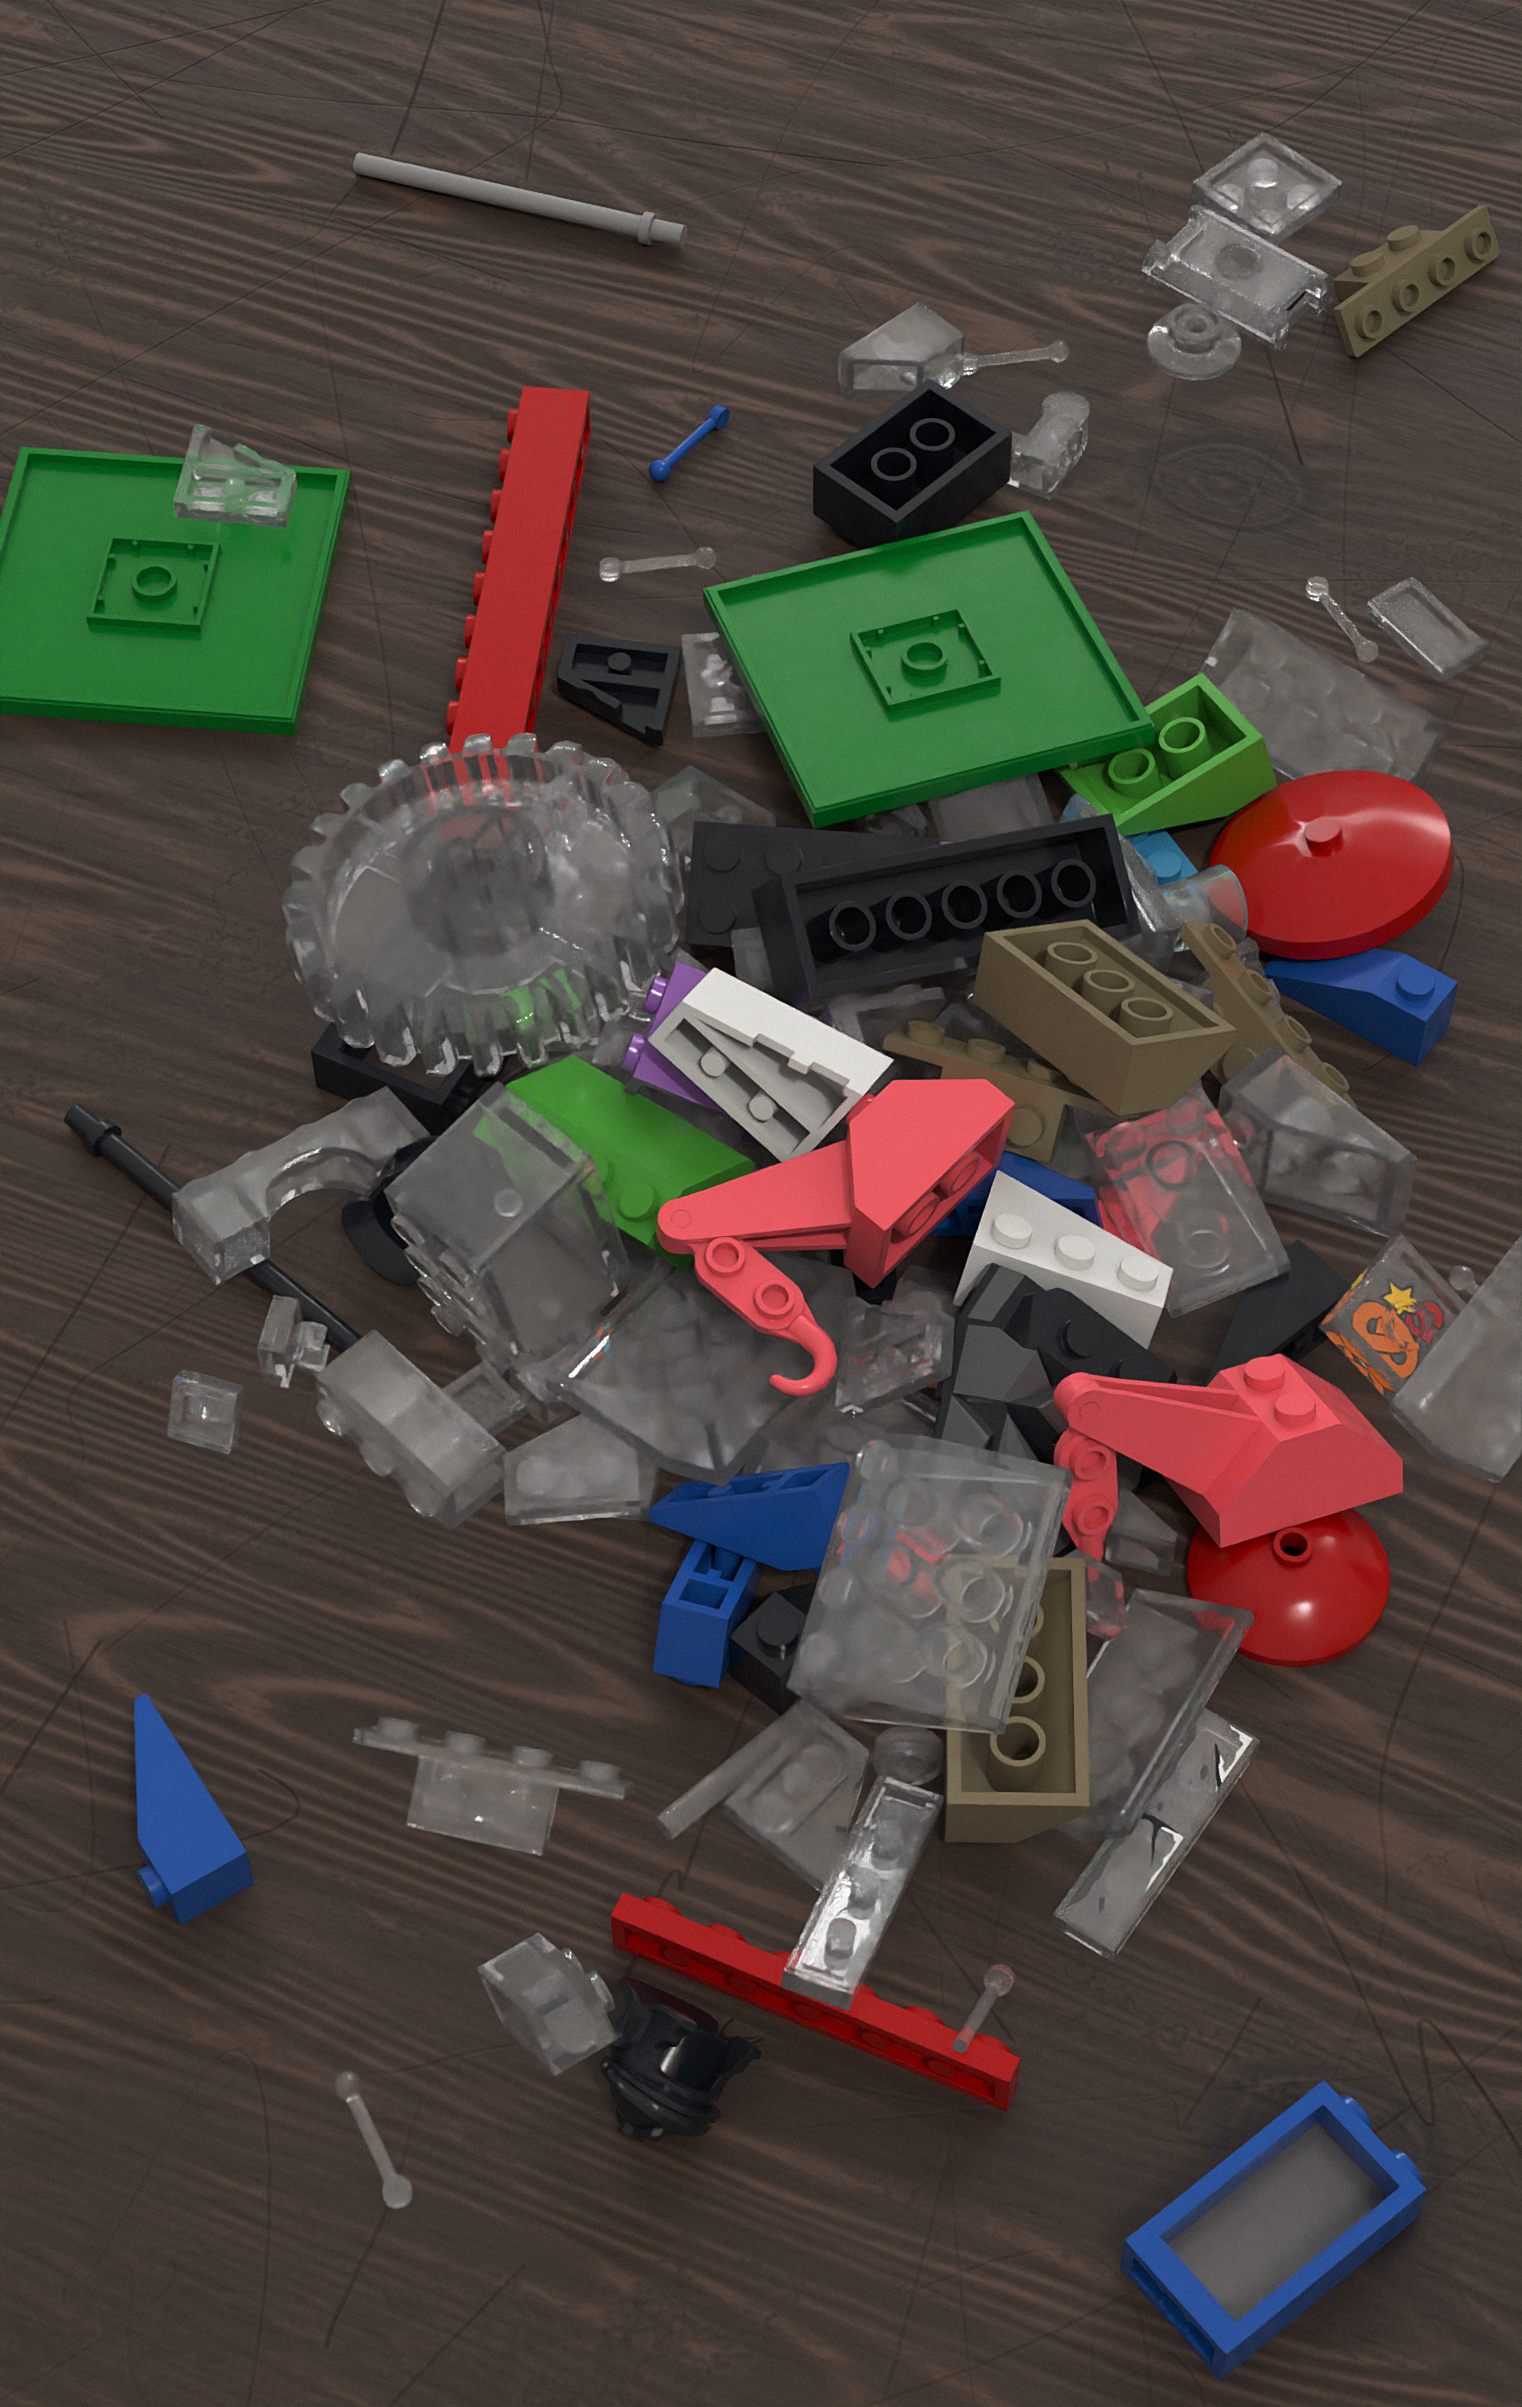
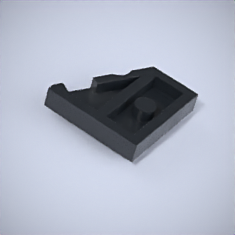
[557,633,682,746]

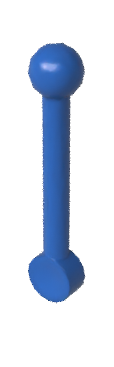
[648,404,730,482]

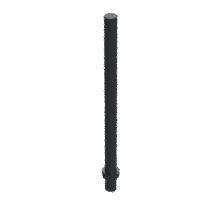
[64,1104,369,1361]

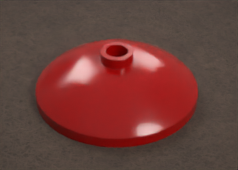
[1186,1508,1390,1667]

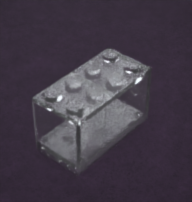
[384,1081,634,1385]

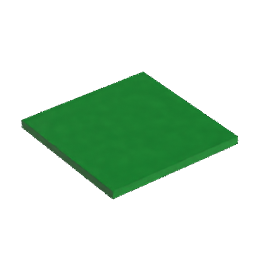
[0,447,352,736]
[703,510,1155,829]

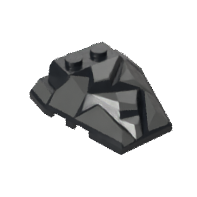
[905,1263,1178,1558]

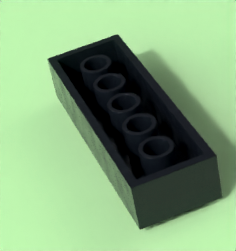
[751,813,1142,1010]

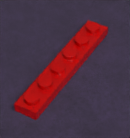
[611,1892,1021,2112]

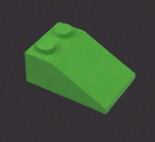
[1053,673,1278,837]

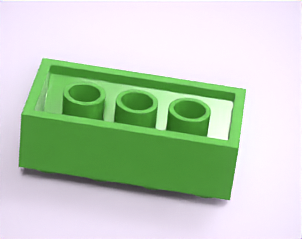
[472,1055,755,1272]

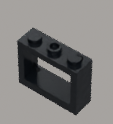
[311,920,540,1136]

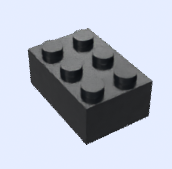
[813,378,1012,549]

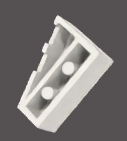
[648,967,894,1162]
[953,1170,1173,1349]

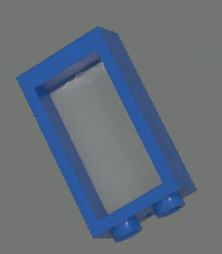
[1120,2080,1427,2381]

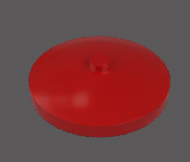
[1209,770,1454,960]

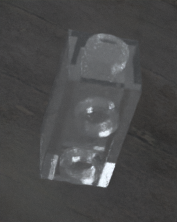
[477,1932,618,2076]

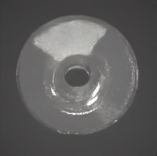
[1145,302,1243,380]

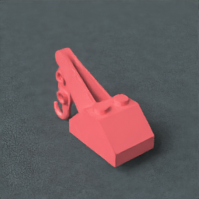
[656,1079,1016,1397]
[1053,1353,1403,1585]

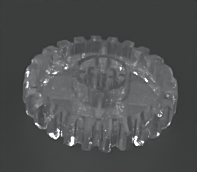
[281,732,685,1077]

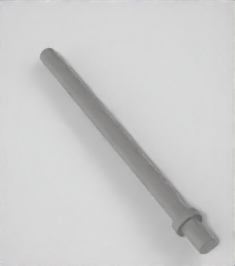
[353,153,687,247]

